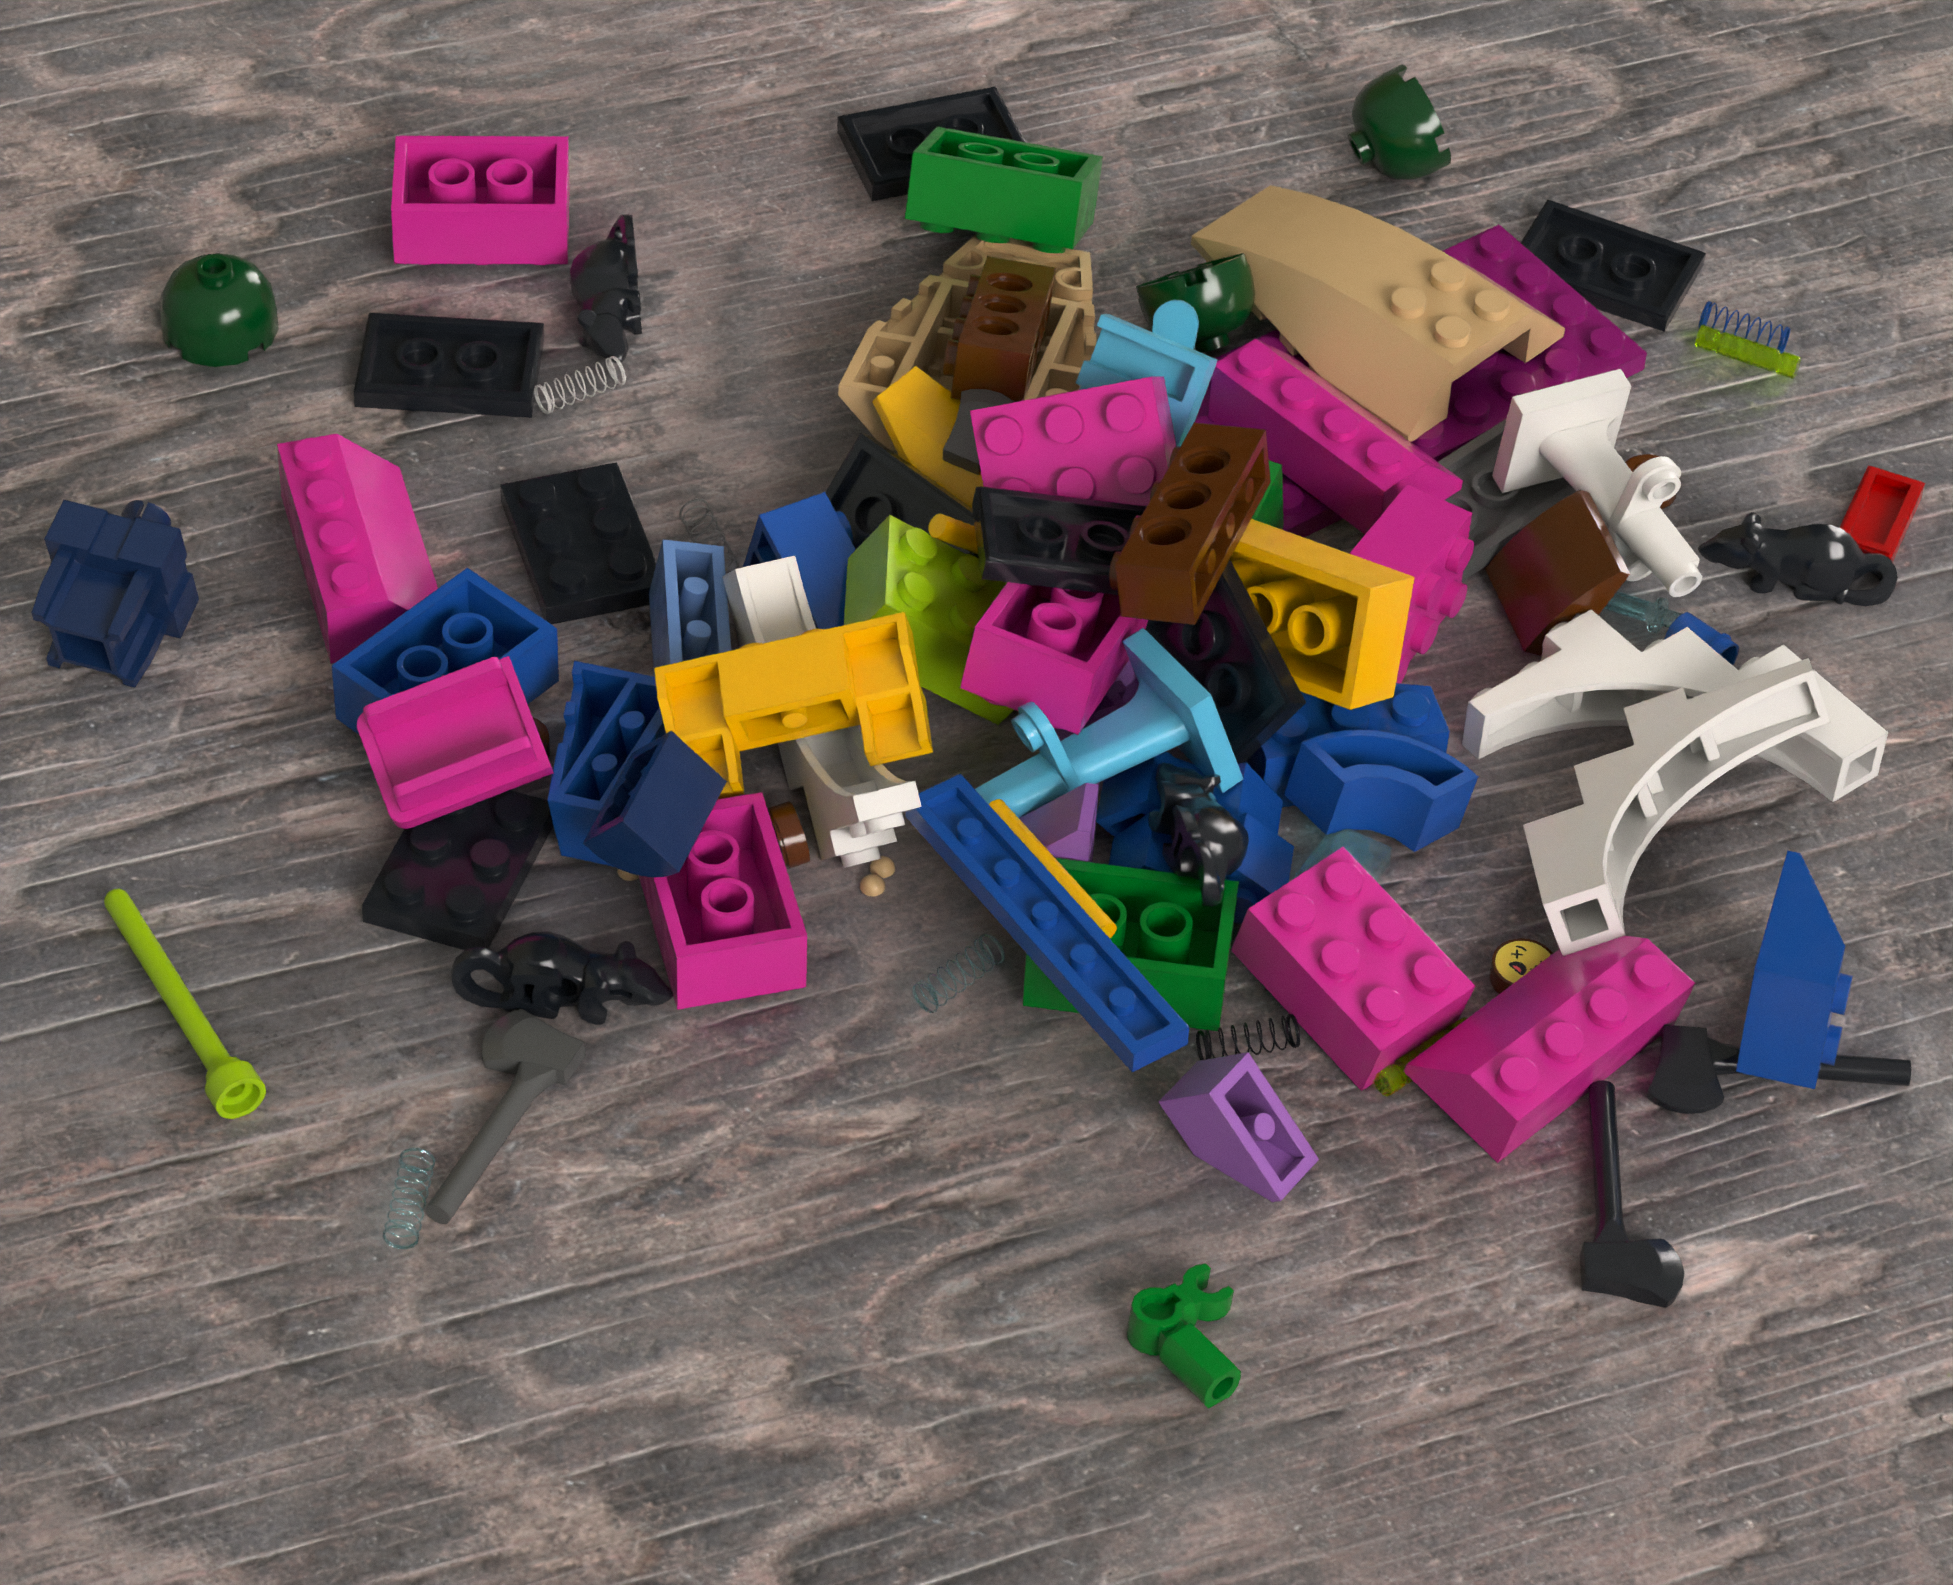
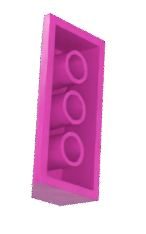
[1208,339,1463,534]
[277,434,438,664]
[1403,936,1695,1163]

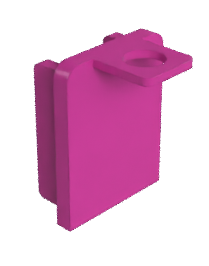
[357,656,554,829]

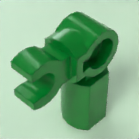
[1127,1263,1241,1409]

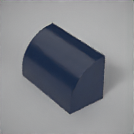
[583,731,727,877]

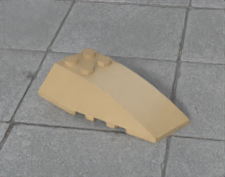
[1191,185,1565,442]
[838,235,1097,456]

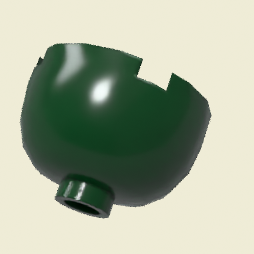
[1347,64,1451,180]
[160,253,279,367]
[1136,253,1255,353]

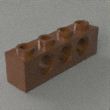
[943,256,1056,402]
[1109,423,1271,625]

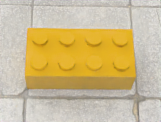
[1230,519,1415,710]

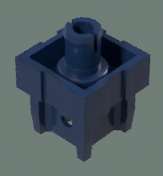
[31,500,199,688]

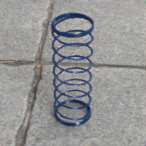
[1699,301,1790,356]

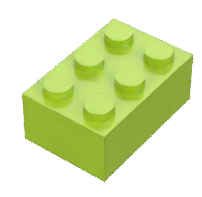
[844,515,1014,725]

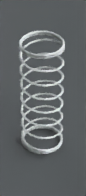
[534,356,626,414]

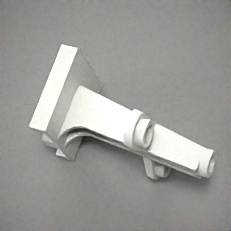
[1492,369,1702,597]

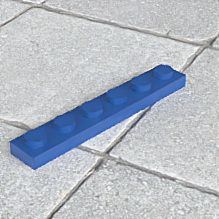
[906,774,1189,1072]

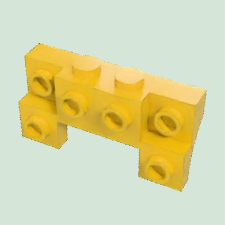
[654,612,933,800]

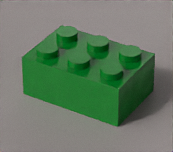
[905,127,1103,254]
[1023,858,1239,1031]

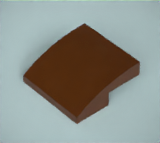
[1485,490,1630,656]

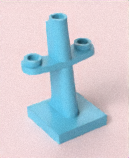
[1076,300,1218,446]
[975,628,1243,818]

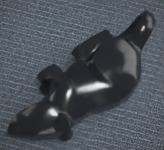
[569,214,642,364]
[1698,512,1898,607]
[1148,762,1249,907]
[451,931,673,1025]

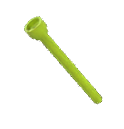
[104,889,266,1119]

